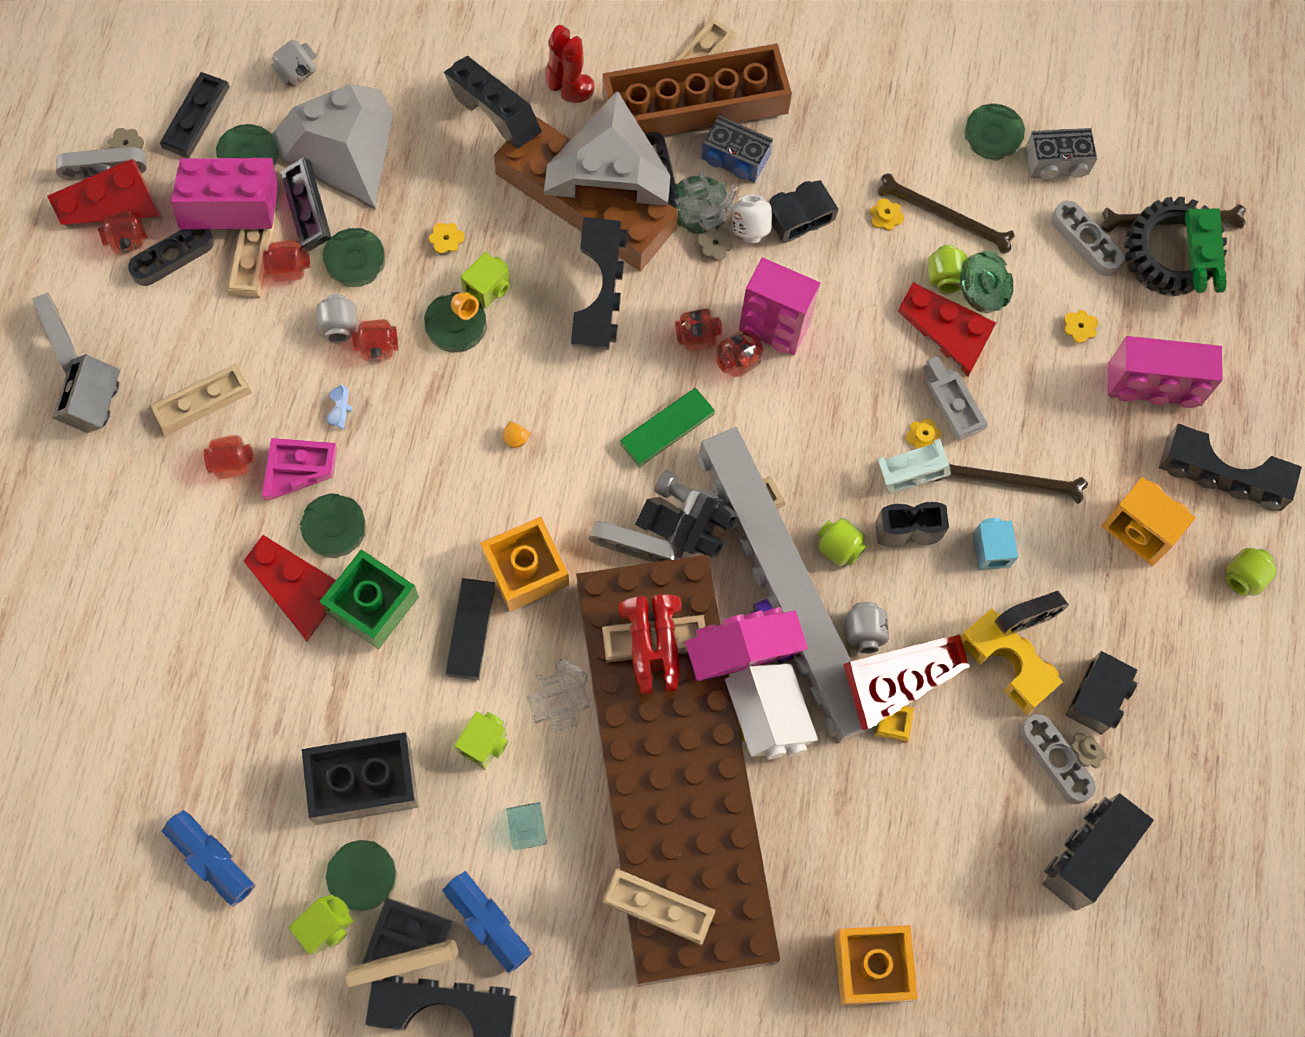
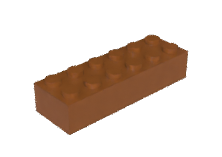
[602,43,792,136]
[494,116,678,272]

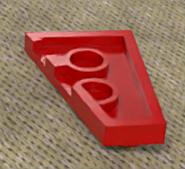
[47,159,162,225]
[898,282,997,377]
[244,535,336,642]

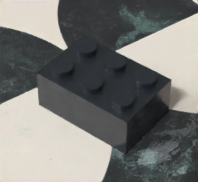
[301,732,419,825]
[1042,793,1154,911]

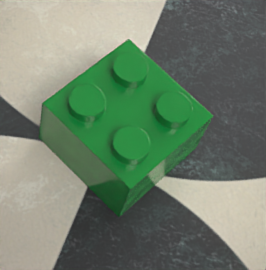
[320,549,419,650]

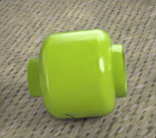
[928,245,969,293]
[817,518,867,567]
[1225,548,1277,596]

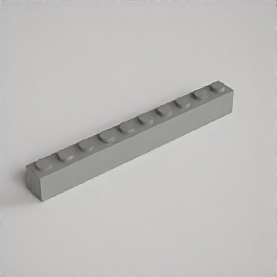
[697,427,880,743]

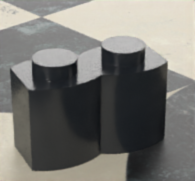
[768,180,839,243]
[875,502,949,547]

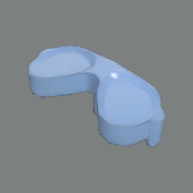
[327,384,352,429]

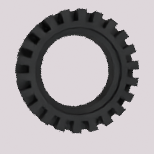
[1124,196,1227,296]

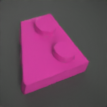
[262,438,337,501]

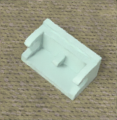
[878,439,951,494]

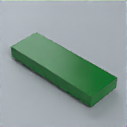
[620,387,715,468]

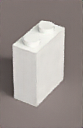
[725,664,818,760]

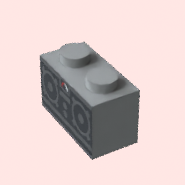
[1025,128,1097,179]

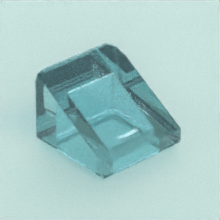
[507,802,547,850]

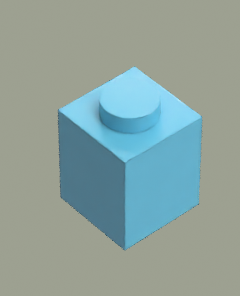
[973,518,1018,570]

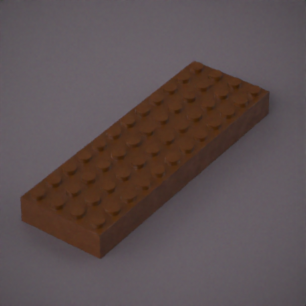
[576,555,781,987]

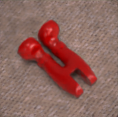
[545,25,595,103]
[618,594,682,695]

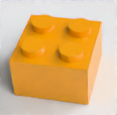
[1101,477,1196,566]
[480,517,570,612]
[834,925,918,1006]

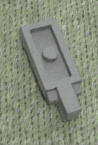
[924,356,988,442]

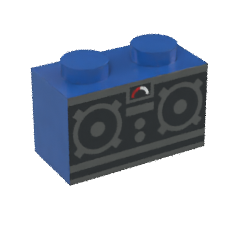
[702,115,773,183]

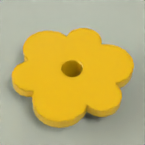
[870,199,904,231]
[429,223,465,254]
[1064,310,1099,343]
[905,419,942,449]

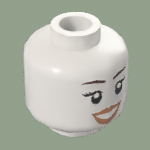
[732,195,772,243]

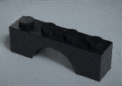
[444,55,542,149]
[571,217,627,350]
[1158,423,1302,511]
[365,975,518,1037]

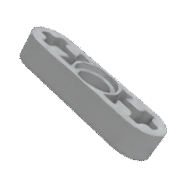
[56,147,147,180]
[1052,201,1124,275]
[32,292,78,374]
[589,521,684,562]
[1020,714,1096,804]

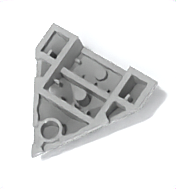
[271,84,394,210]
[544,91,670,206]

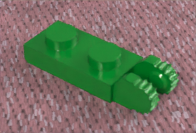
[1185,208,1227,293]

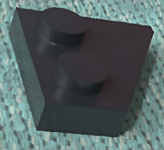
[362,897,454,964]

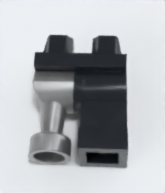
[635,470,737,557]

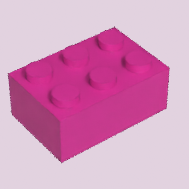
[171,158,278,229]
[738,257,821,356]
[1108,336,1223,408]
[685,607,808,681]

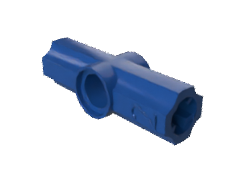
[161,810,256,907]
[442,871,532,974]

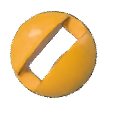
[451,292,479,320]
[503,421,531,448]

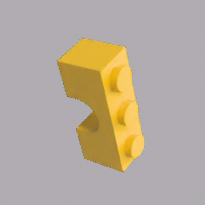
[961,608,1063,715]

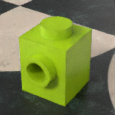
[460,251,510,309]
[454,711,508,770]
[288,894,354,955]

